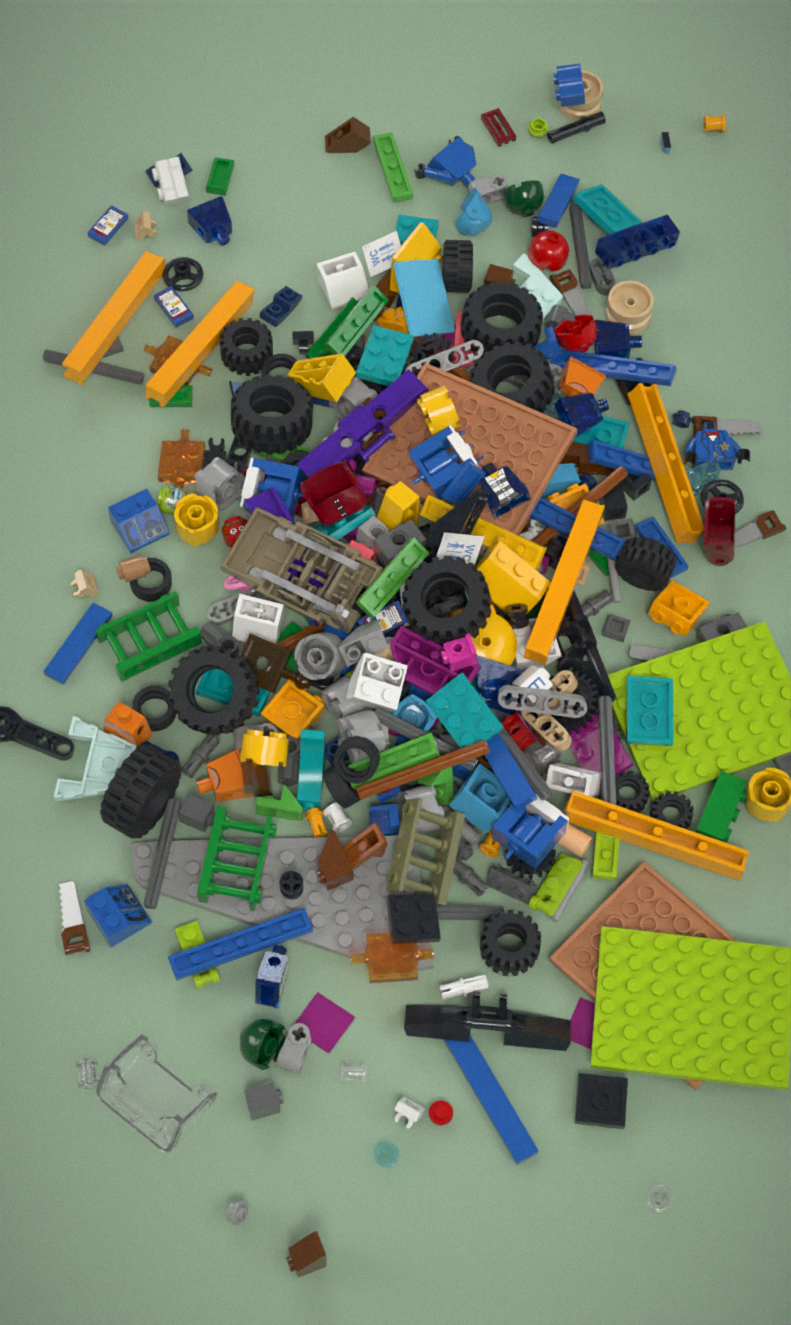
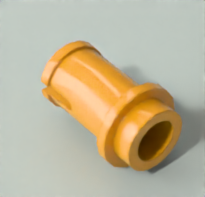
[305,808,328,838]

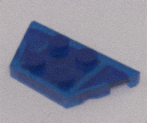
[475,655,552,716]

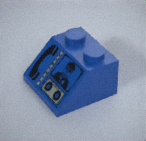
[108,489,169,554]
[84,884,152,948]

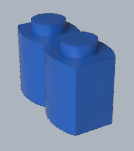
[553,63,585,107]

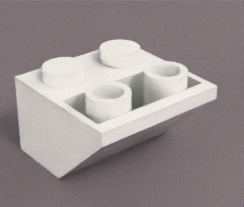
[317,252,369,310]
[232,594,286,644]
[512,618,561,675]
[345,653,407,712]

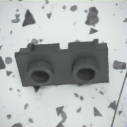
[486,866,537,905]

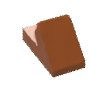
[342,823,387,869]

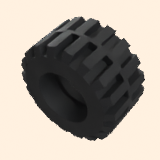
[442,240,473,293]
[220,318,273,376]
[615,537,677,591]
[480,910,541,976]

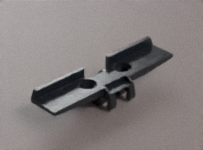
[547,580,617,703]
[404,991,571,1051]

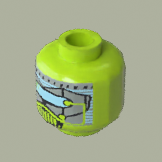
[157,485,186,515]

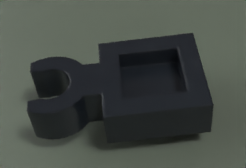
[203,438,227,469]

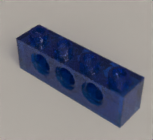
[595,214,680,269]

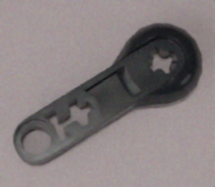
[0,706,74,761]

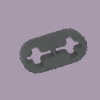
[590,258,615,295]

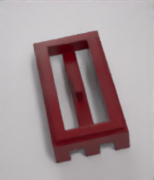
[481,108,516,147]

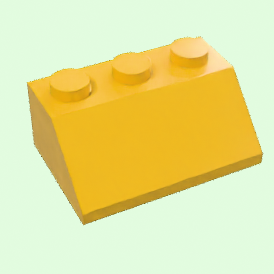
[390,222,443,294]
[476,541,551,614]

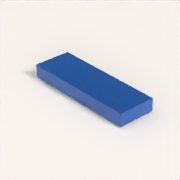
[635,516,689,579]

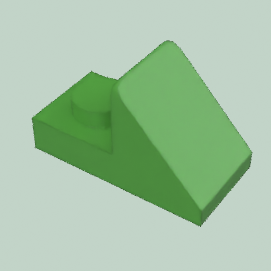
[417,767,454,805]
[256,784,303,821]

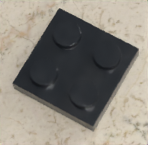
[386,894,441,944]
[574,1073,628,1129]

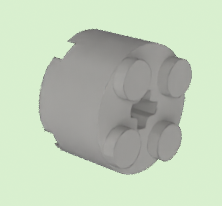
[329,376,378,421]
[194,457,245,510]
[294,632,346,680]
[321,675,374,718]
[337,710,386,763]
[396,785,444,834]

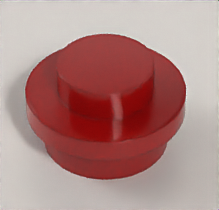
[429,1100,454,1126]

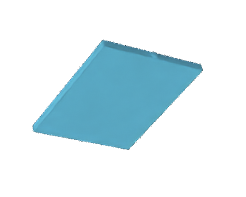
[393,259,455,337]

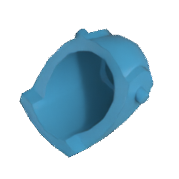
[455,187,493,237]
[390,694,437,735]

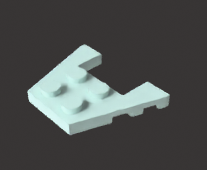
[497,253,563,324]
[53,716,137,801]

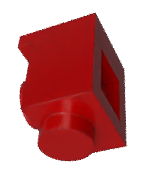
[502,712,537,751]

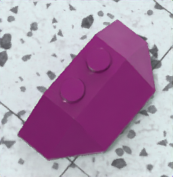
[390,626,481,695]

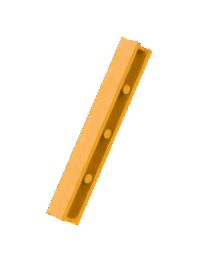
[62,251,165,386]
[145,280,255,407]
[628,383,704,543]
[524,499,605,666]
[563,791,750,881]

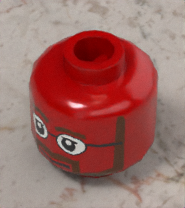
[221,516,247,548]

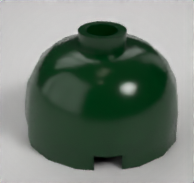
[503,180,544,217]
[240,1019,286,1070]

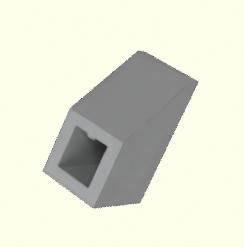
[338,619,389,667]

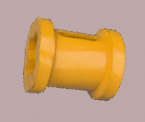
[703,114,726,133]
[479,828,501,858]

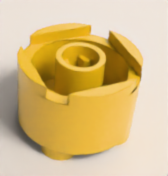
[416,385,461,436]
[174,494,219,547]
[240,729,289,767]
[745,768,791,822]

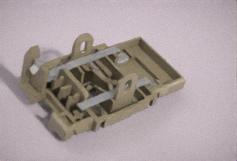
[220,507,384,634]

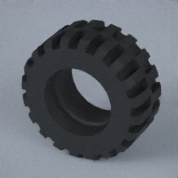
[461,281,543,358]
[470,342,555,413]
[231,374,313,455]
[402,555,492,646]
[168,646,260,735]
[100,745,182,839]

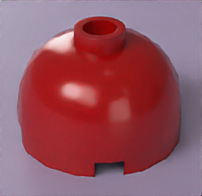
[528,230,570,272]
[554,314,597,353]

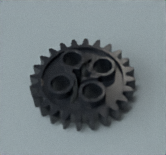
[529,670,601,738]

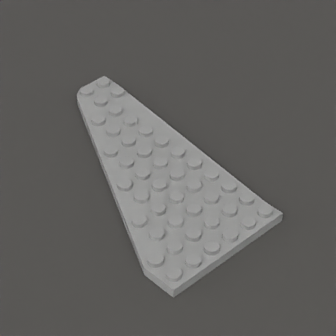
[131,835,433,974]

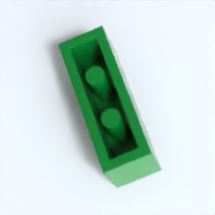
[696,771,747,842]

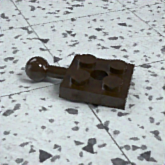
[241,633,312,693]

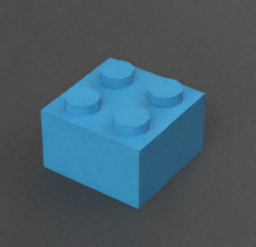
[449,763,511,834]

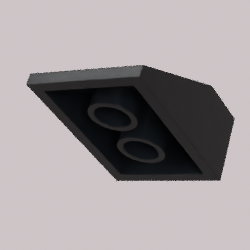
[427,490,491,547]

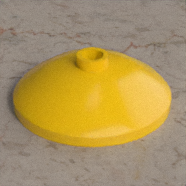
[471,613,517,679]

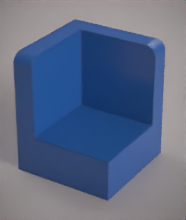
[534,326,562,360]
[369,804,400,836]

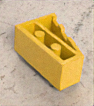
[287,354,356,402]
[377,481,420,532]

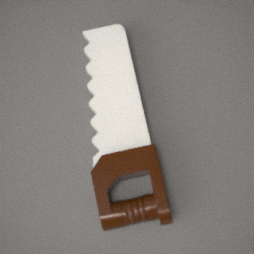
[59,881,90,955]

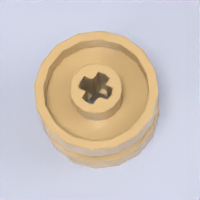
[558,70,604,121]
[605,280,654,335]

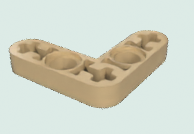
[521,670,578,751]

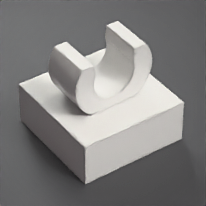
[394,1096,426,1129]

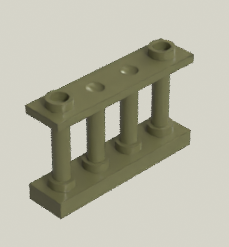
[386,798,465,906]

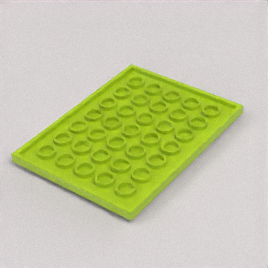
[608,621,791,803]
[590,926,791,1091]

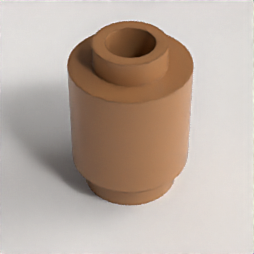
[116,555,151,583]

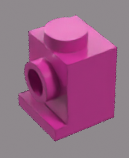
[440,633,477,671]

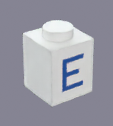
[512,665,553,703]

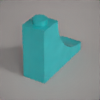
[297,729,326,812]

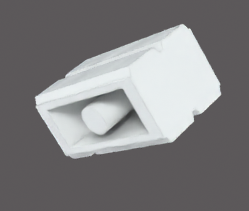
[152,157,189,206]
[546,763,601,797]

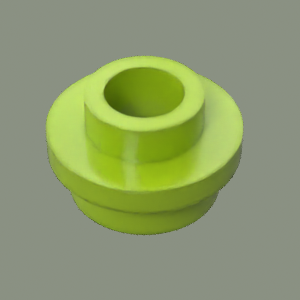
[528,118,548,137]

